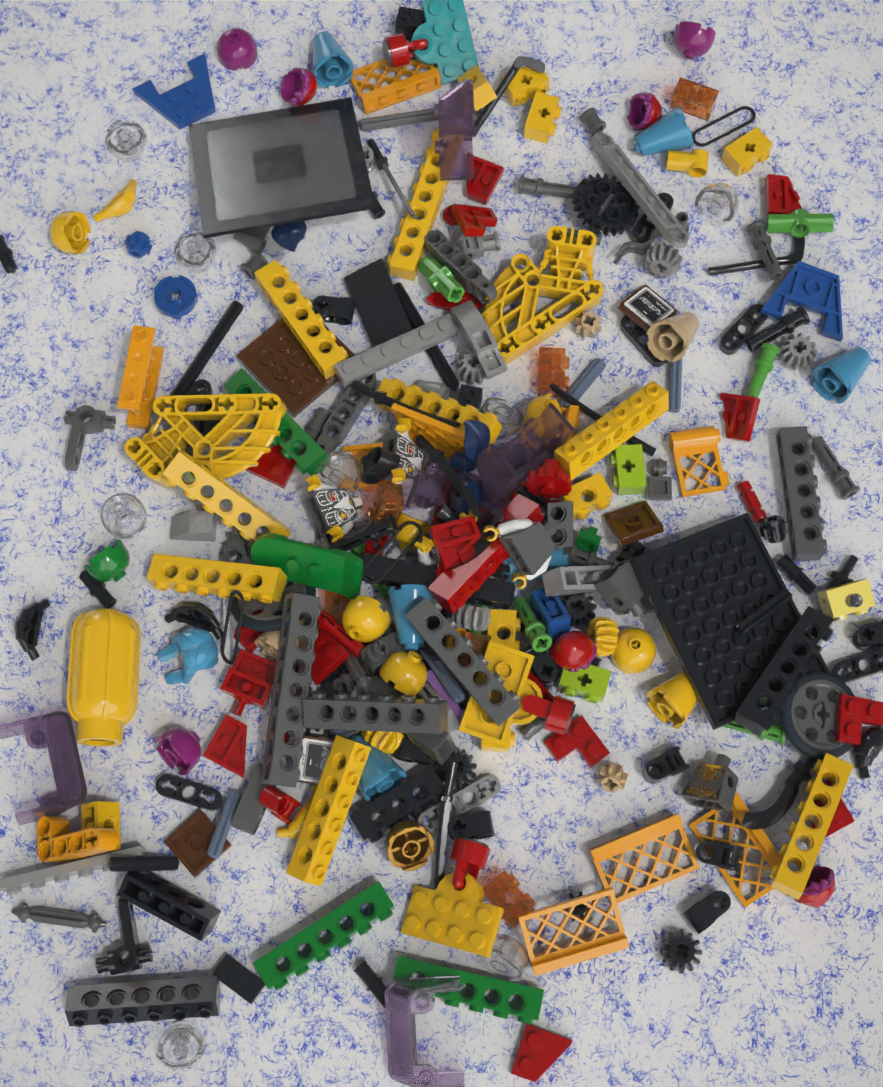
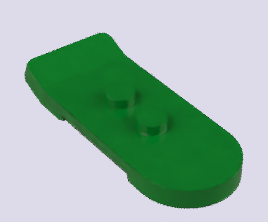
[251,533,363,600]

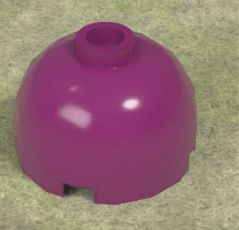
[673,21,716,59]
[217,28,258,71]
[155,727,201,775]

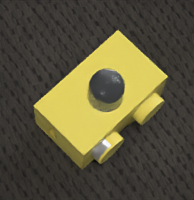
[817,579,876,622]

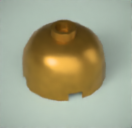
[385,820,434,871]

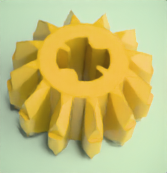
[586,617,619,657]
[362,731,404,754]

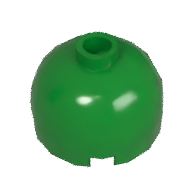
[83,539,130,582]

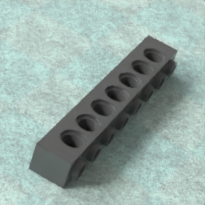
[260,593,321,788]

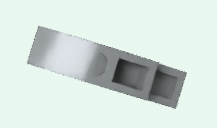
[451,300,507,379]

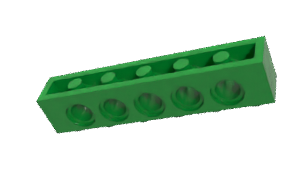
[223,368,332,476]
[253,881,395,991]
[392,956,544,1025]

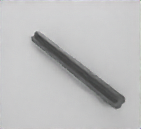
[360,103,482,131]

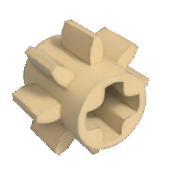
[575,311,602,339]
[597,762,628,793]

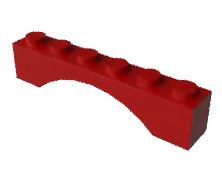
[428,494,544,614]

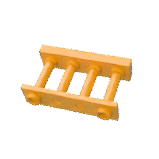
[117,326,165,430]

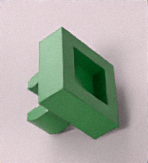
[575,526,602,553]

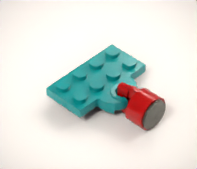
[383,0,479,85]

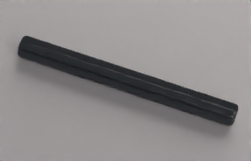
[394,282,459,391]
[170,300,243,396]

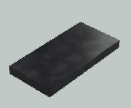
[344,258,413,347]

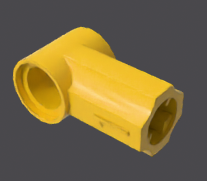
[666,149,709,177]

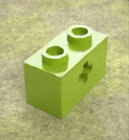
[610,444,647,495]
[558,665,612,704]

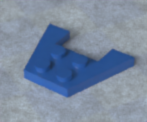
[132,53,216,130]
[760,261,843,342]

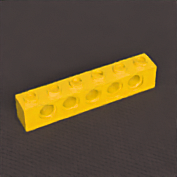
[254,260,348,380]
[372,378,503,450]
[554,381,669,481]
[163,449,291,541]
[146,554,287,604]
[481,609,521,753]
[286,735,371,886]
[770,753,854,900]

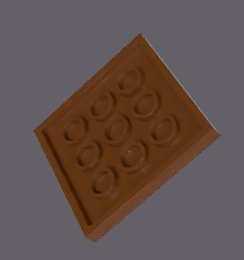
[236,316,355,418]

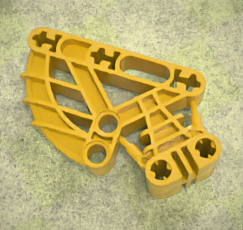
[481,226,604,364]
[125,393,287,488]

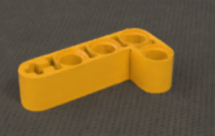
[37,816,119,862]

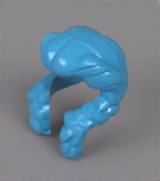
[157,627,218,685]

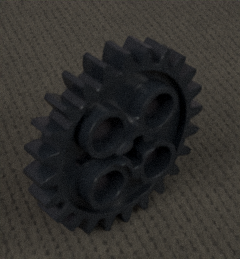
[572,173,640,237]

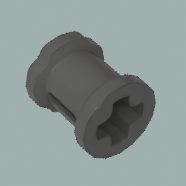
[580,107,606,136]
[240,251,269,280]

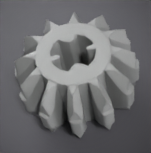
[644,242,682,278]
[779,333,817,371]
[456,348,487,385]
[451,604,491,631]

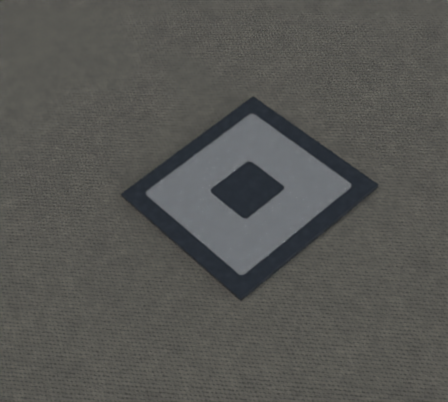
[189,97,376,238]

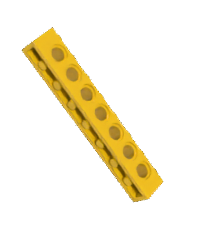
[387,122,464,281]

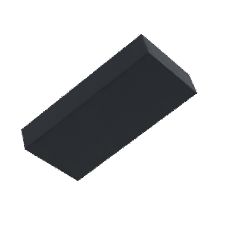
[212,954,266,1005]

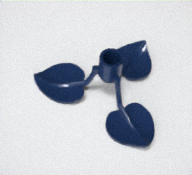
[271,221,307,252]
[450,420,526,520]

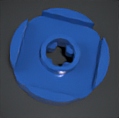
[154,276,198,319]

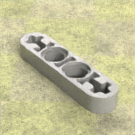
[418,775,501,834]

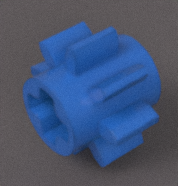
[124,231,153,258]

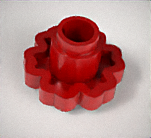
[525,459,572,499]

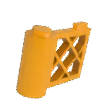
[668,425,730,498]

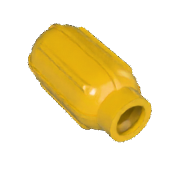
[66,608,141,747]

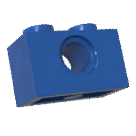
[530,588,571,641]

